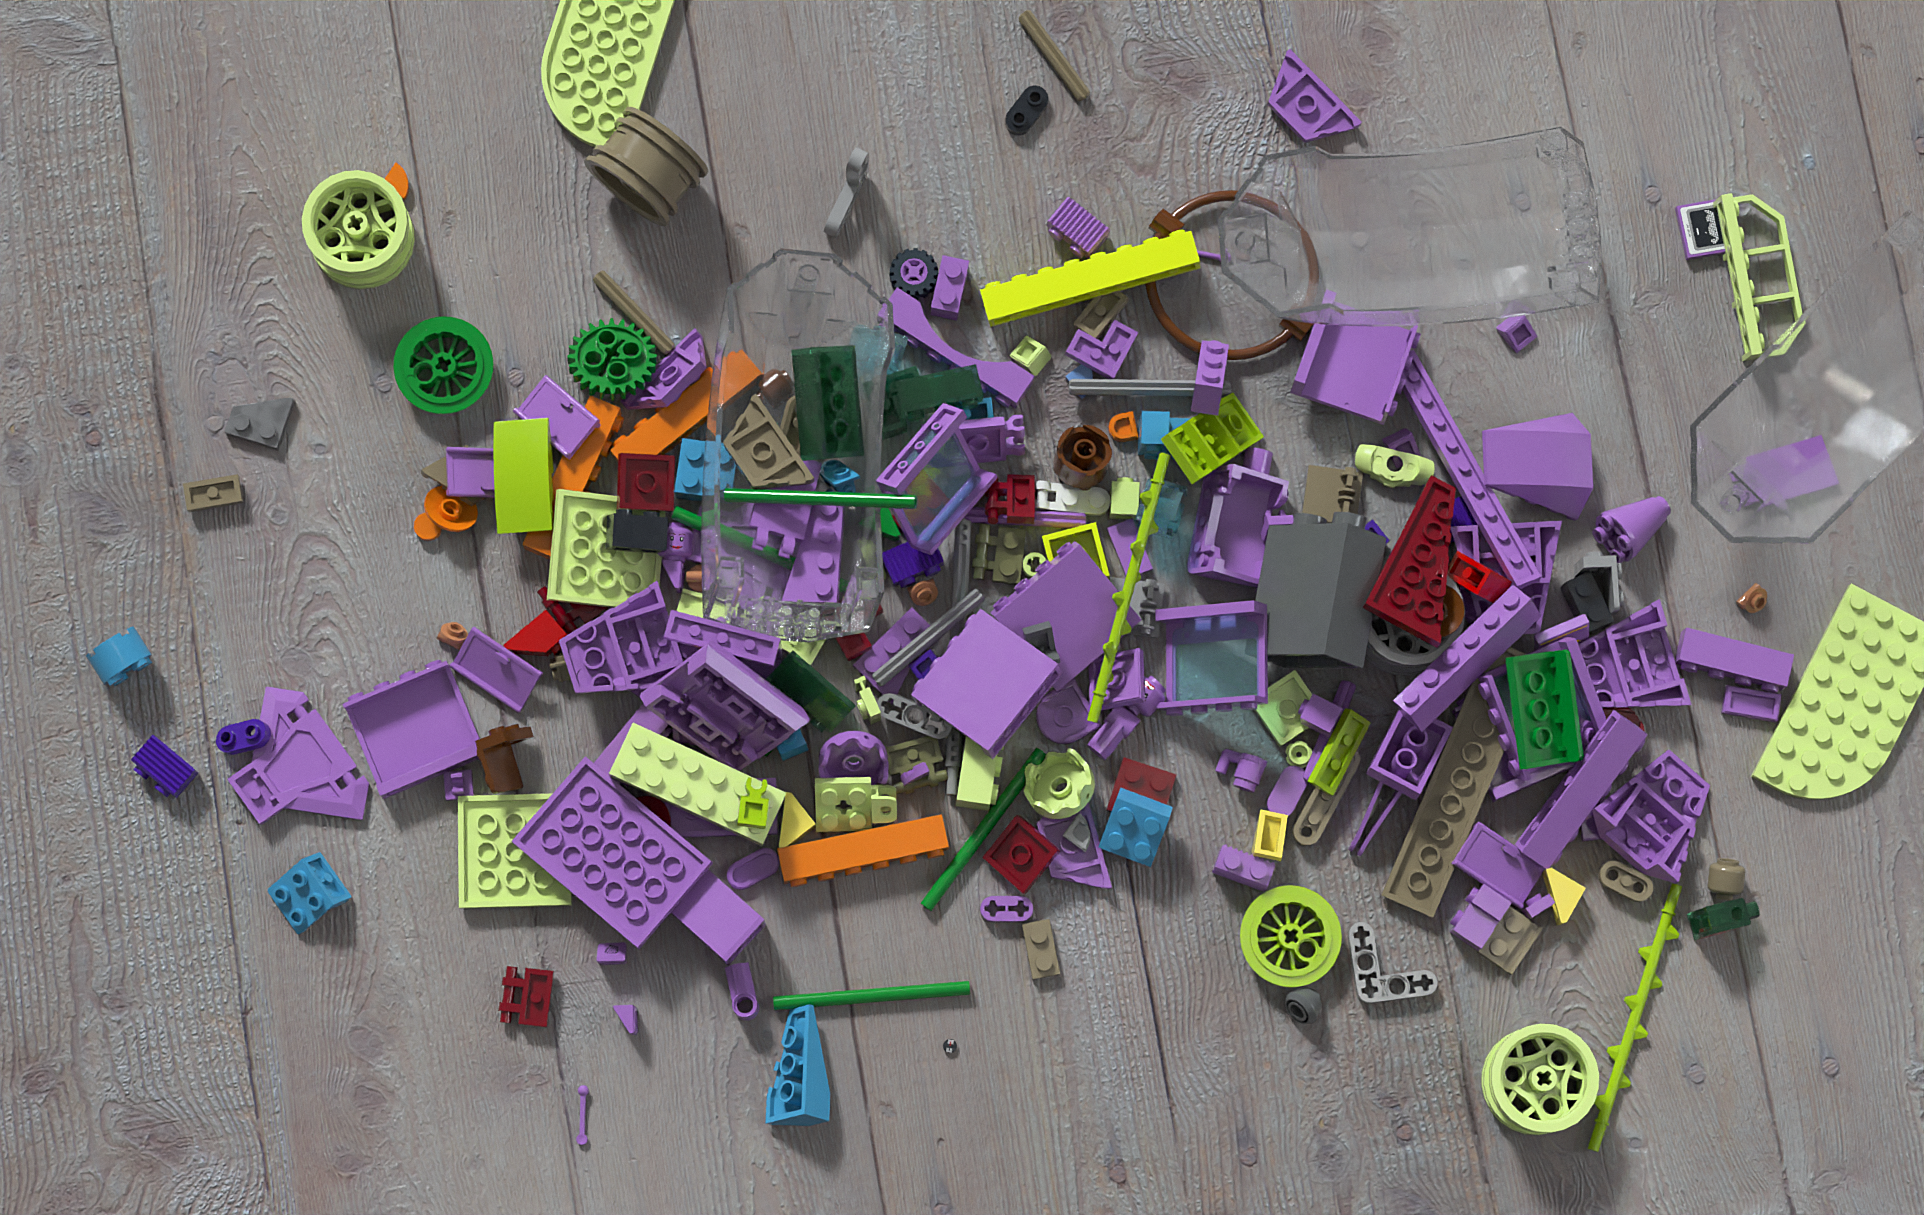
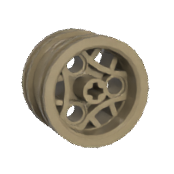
[584,106,709,227]

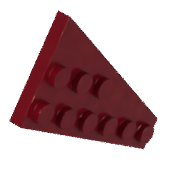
[1363,475,1456,648]

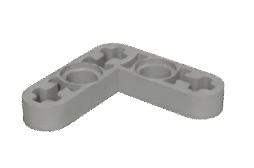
[823,147,869,238]
[877,693,955,739]
[1348,922,1438,1003]

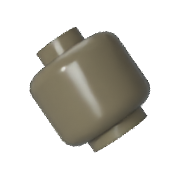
[1707,858,1745,900]

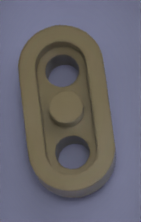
[1598,861,1653,902]

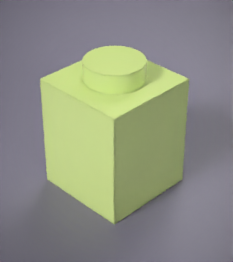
[1109,477,1140,520]

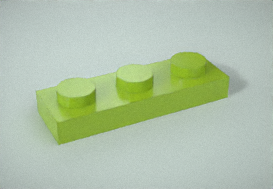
[1307,708,1371,796]

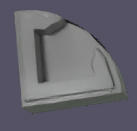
[1062,813,1090,853]

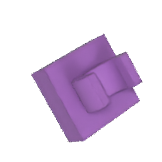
[1260,510,1294,542]
[443,770,474,801]

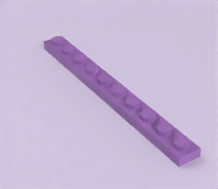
[1401,349,1541,589]

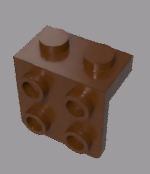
[475,724,534,794]

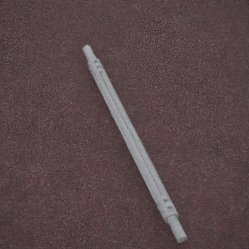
[945,513,971,795]

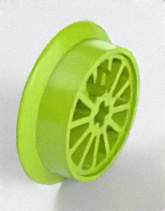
[1240,885,1342,987]

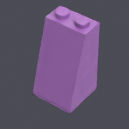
[671,870,766,966]

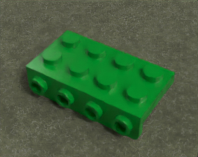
[1505,650,1584,769]

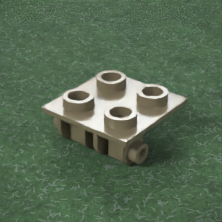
[1302,465,1363,523]

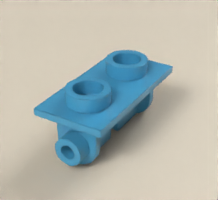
[819,460,860,493]

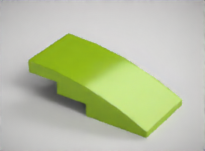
[1161,392,1264,484]
[493,418,554,534]

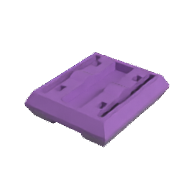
[640,640,810,771]

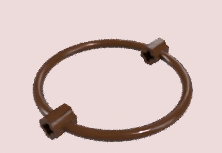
[1145,190,1319,360]

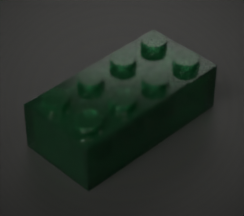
[791,345,864,461]

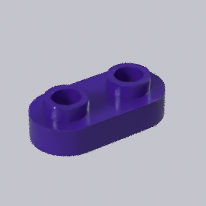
[216,719,271,755]

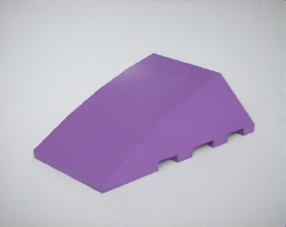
[1482,413,1593,521]
[1450,521,1562,634]
[559,581,683,694]
[1579,599,1692,708]
[1592,750,1710,883]

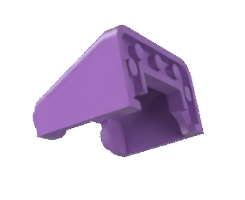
[1187,464,1289,588]

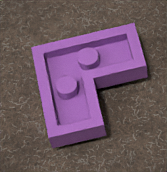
[1064,319,1138,379]

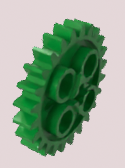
[567,318,657,401]

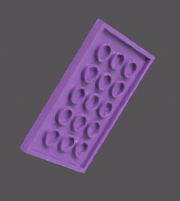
[512,756,713,949]

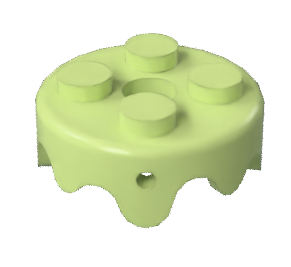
[1024,748,1095,819]

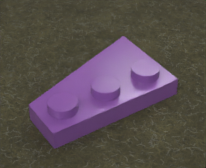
[853,608,930,705]

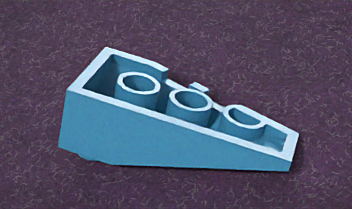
[765,1004,830,1126]

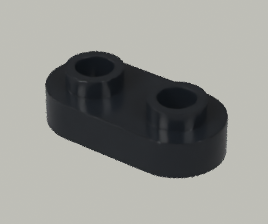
[1005,85,1049,136]

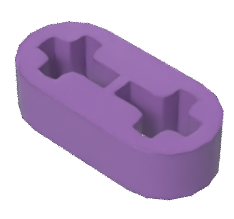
[980,896,1033,922]

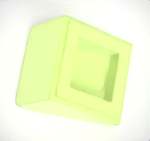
[1009,335,1052,376]

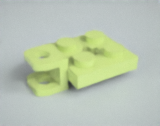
[815,777,897,832]

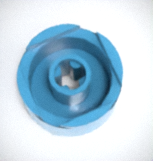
[86,626,152,686]

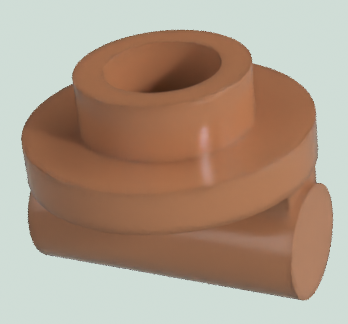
[686,565,715,593]
[907,579,938,606]
[1736,583,1767,613]
[437,622,468,650]

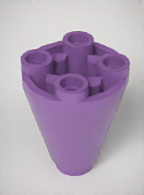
[1592,496,1671,563]

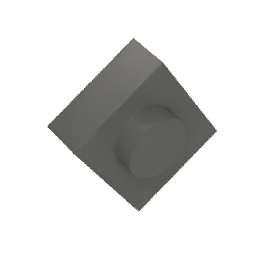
[1022,621,1060,663]

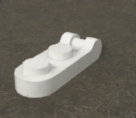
[1035,481,1111,516]

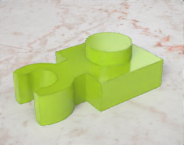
[737,777,769,829]

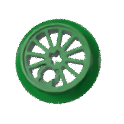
[393,316,493,414]

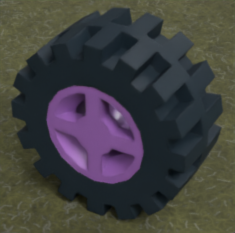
[889,248,938,300]

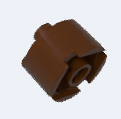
[1053,425,1112,491]

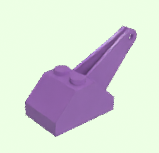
[1348,709,1453,856]

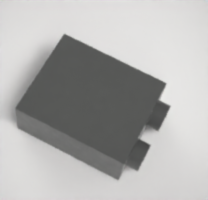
[1245,512,1386,668]

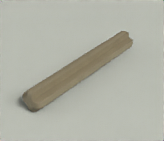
[1019,10,1090,102]
[593,270,675,355]

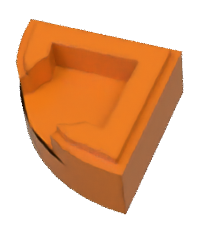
[385,162,409,201]

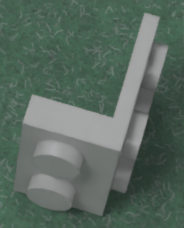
[1574,552,1624,617]

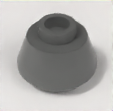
[1285,988,1322,1024]

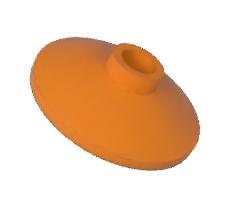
[424,486,478,532]

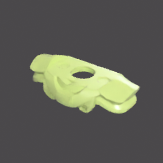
[1355,444,1435,488]

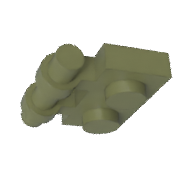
[972,524,1026,585]
[886,736,948,795]

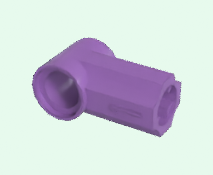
[1087,706,1141,760]
[725,962,759,1021]

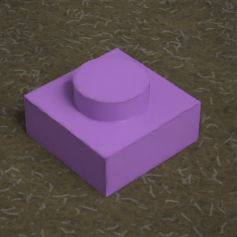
[1522,893,1555,919]

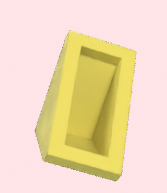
[779,792,816,848]
[1252,810,1288,861]
[1542,868,1586,926]

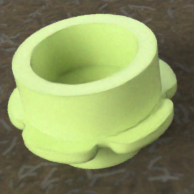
[1285,741,1312,768]

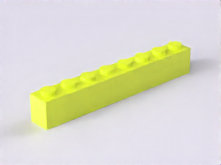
[980,230,1201,327]

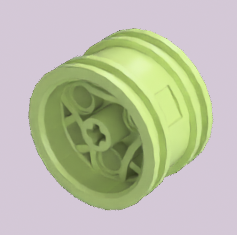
[302,170,415,289]
[1481,1024,1599,1135]

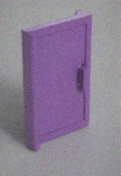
[513,375,601,460]
[446,447,495,498]
[450,626,543,713]
[1451,822,1545,909]

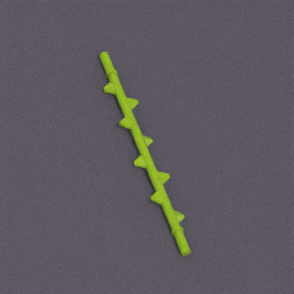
[1087,453,1170,723]
[1587,883,1682,1152]

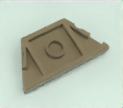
[723,394,815,489]

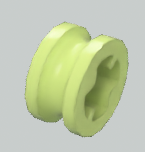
[1022,552,1046,578]

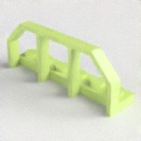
[1713,193,1804,362]

